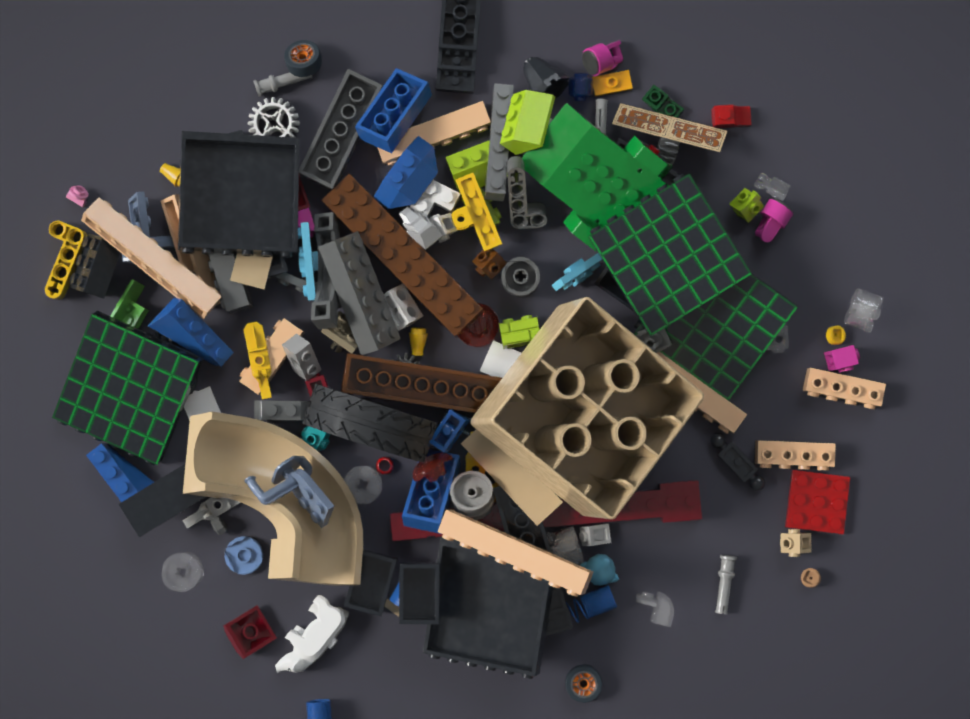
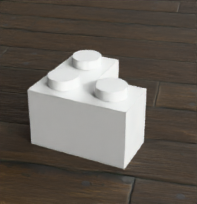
[410,180,461,217]

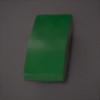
[642,84,684,118]

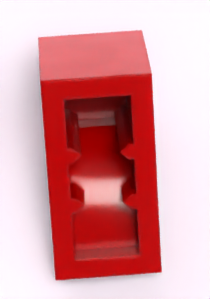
[711,105,751,128]

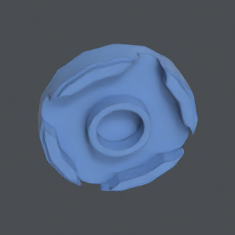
[224,536,264,575]

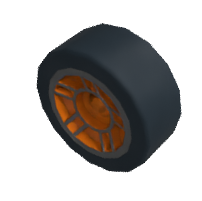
[284,40,322,77]
[565,664,602,703]

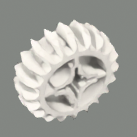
[248,97,300,138]

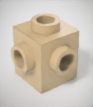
[780,529,811,557]

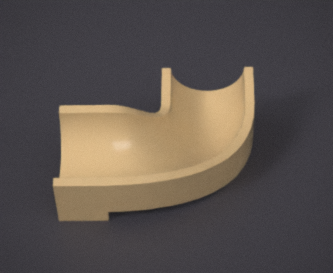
[183,412,363,586]

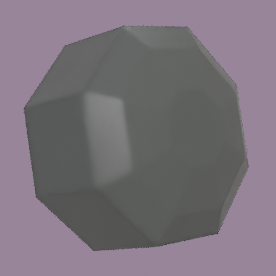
[211,516,228,535]

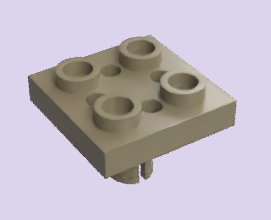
[321,311,358,354]

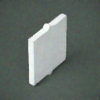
[480,340,521,378]
[184,386,221,421]

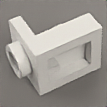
[579,524,611,546]

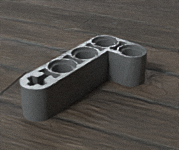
[507,156,547,229]

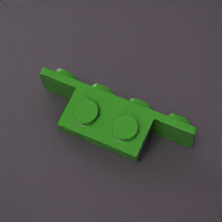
[111,279,149,328]

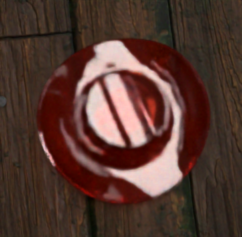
[459,303,499,347]
[413,452,453,482]

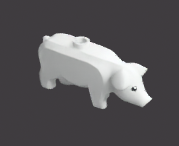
[275,595,349,673]

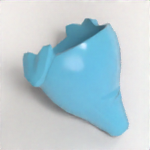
[580,554,619,586]

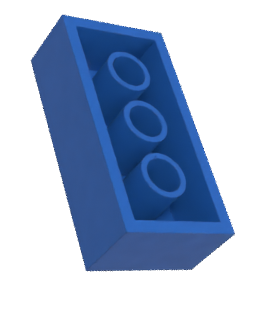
[355,68,432,154]
[402,449,461,534]

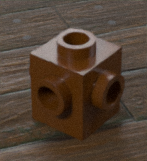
[472,249,507,280]

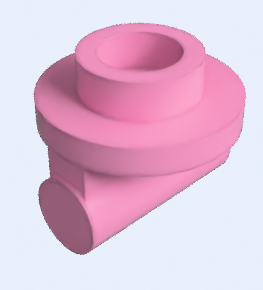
[66,185,88,208]

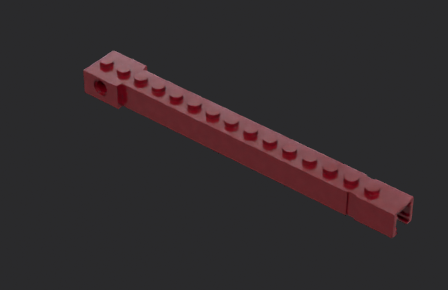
[390,480,702,541]

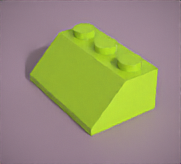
[500,90,555,155]
[446,140,508,196]

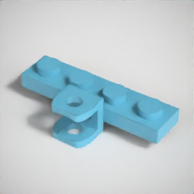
[298,222,318,300]
[552,253,602,291]

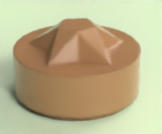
[801,568,821,588]

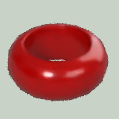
[376,457,394,475]

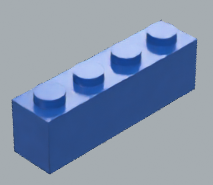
[148,298,234,366]
[86,443,154,502]

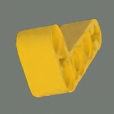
[45,221,87,300]

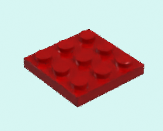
[785,470,850,534]

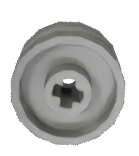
[450,471,495,520]

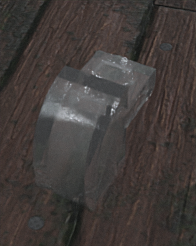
[635,591,674,628]

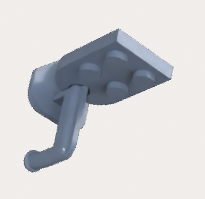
[121,192,174,264]
[244,456,334,528]

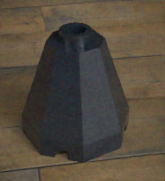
[523,57,569,99]

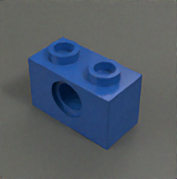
[429,409,470,453]

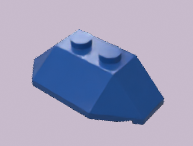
[373,136,438,209]

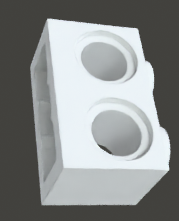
[384,284,423,331]

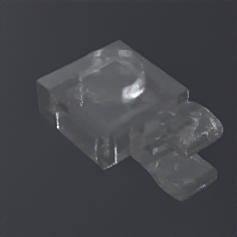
[754,173,790,201]

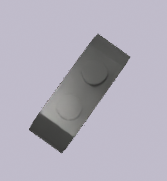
[254,400,311,421]

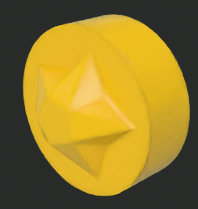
[826,325,846,345]

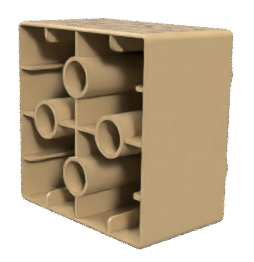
[471,297,704,519]

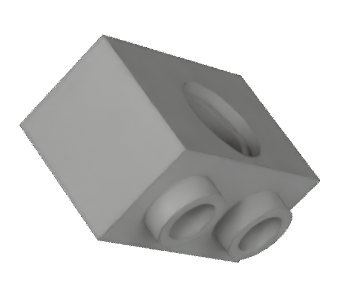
[282,334,321,381]

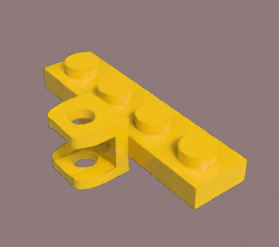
[451,173,502,252]

